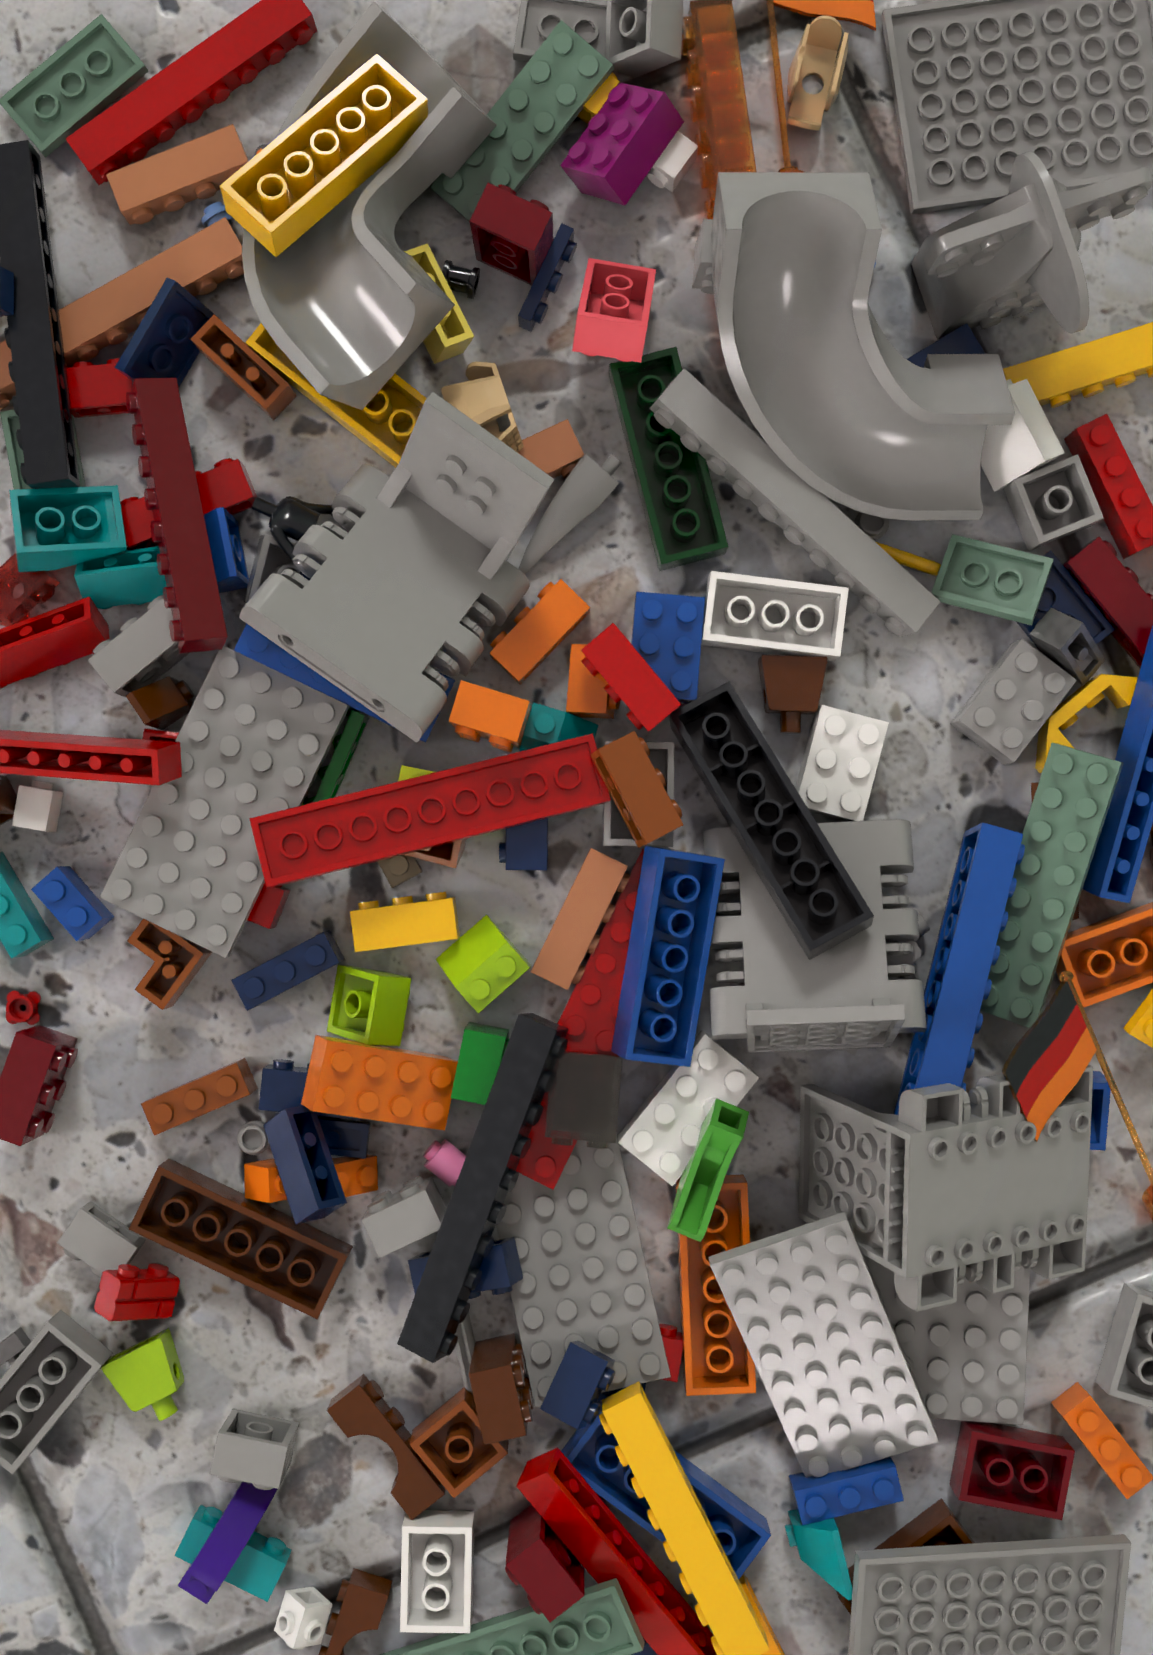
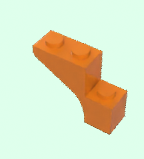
[244,1155,378,1203]

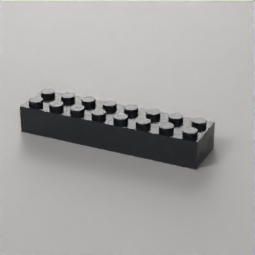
[669,681,874,960]

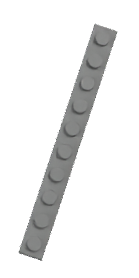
[649,368,941,637]

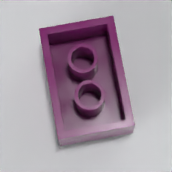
[560,82,684,206]

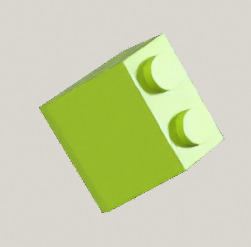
[435,914,531,1013]
[327,964,411,1046]

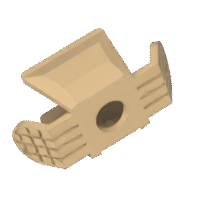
[787,16,849,131]
[441,362,524,453]

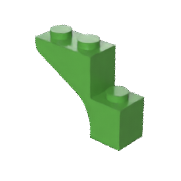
[667,1098,749,1242]

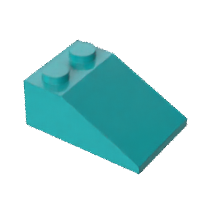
[9,485,127,572]

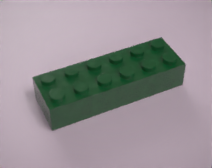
[609,347,729,571]

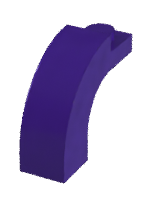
[178,1481,278,1604]

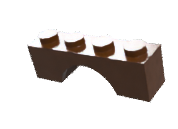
[326,1374,446,1520]
[319,1568,392,1655]

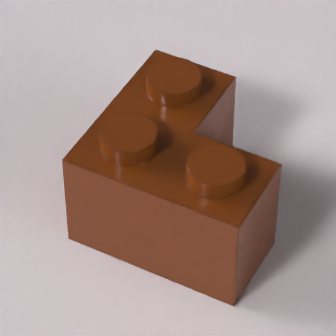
[127,919,212,1010]

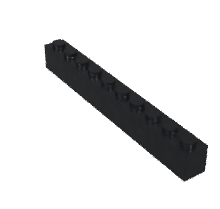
[0,140,80,489]
[397,1013,568,1363]

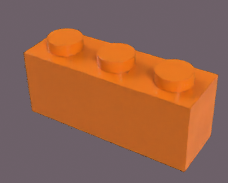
[489,579,591,685]
[1051,1382,1153,1500]

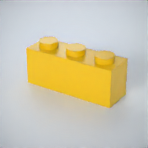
[350,891,460,952]

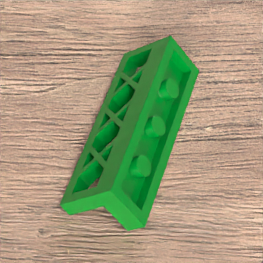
[302,709,369,805]

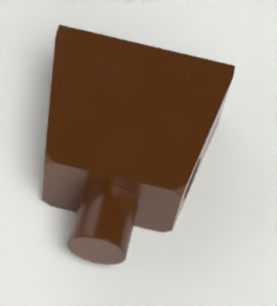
[758,655,827,734]

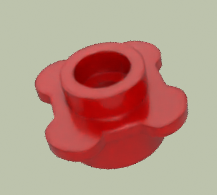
[6,990,41,1025]

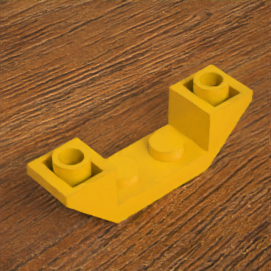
[1035,674,1138,773]

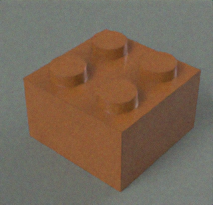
[410,1387,509,1498]

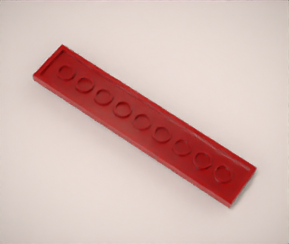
[249,733,611,889]
[516,849,644,1190]

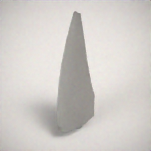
[518,453,622,574]

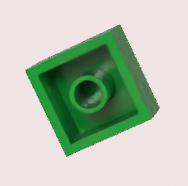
[451,1022,509,1105]

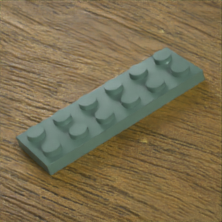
[430,20,614,222]

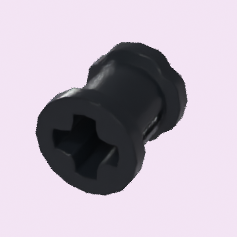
[442,260,480,299]

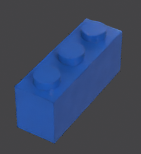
[789,1457,904,1525]

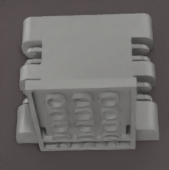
[239,392,555,743]
[703,819,927,1052]
[799,1065,1093,1312]

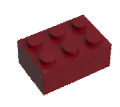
[470,183,554,286]
[0,1025,78,1146]
[949,1421,1075,1520]
[505,1505,584,1623]

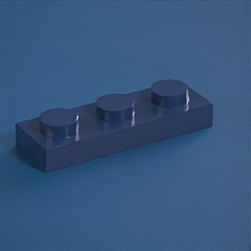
[518,223,577,332]

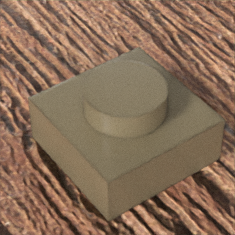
[377,855,423,888]

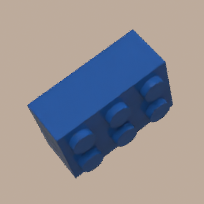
[631,591,705,704]

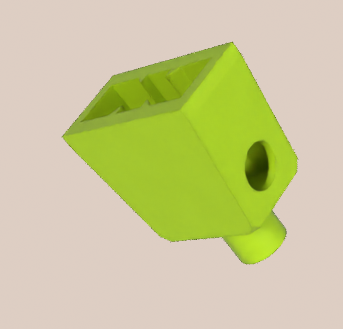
[101,1328,184,1421]

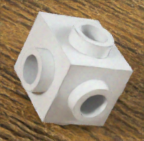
[274,1586,332,1650]

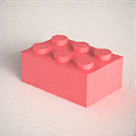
[572,258,656,363]

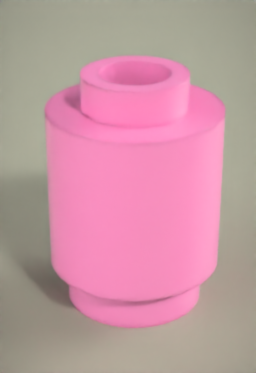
[423,1139,466,1187]

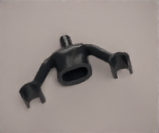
[252,496,334,580]

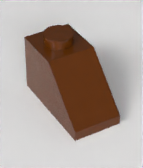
[126,676,195,730]

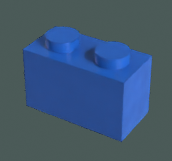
[31,866,114,941]

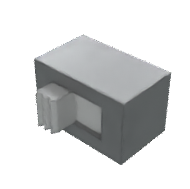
[0,1327,31,1366]

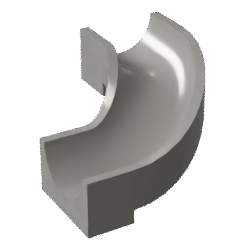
[242,2,497,410]
[711,172,1015,521]

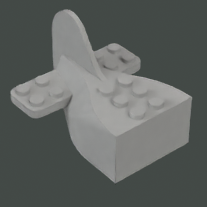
[911,151,1153,340]

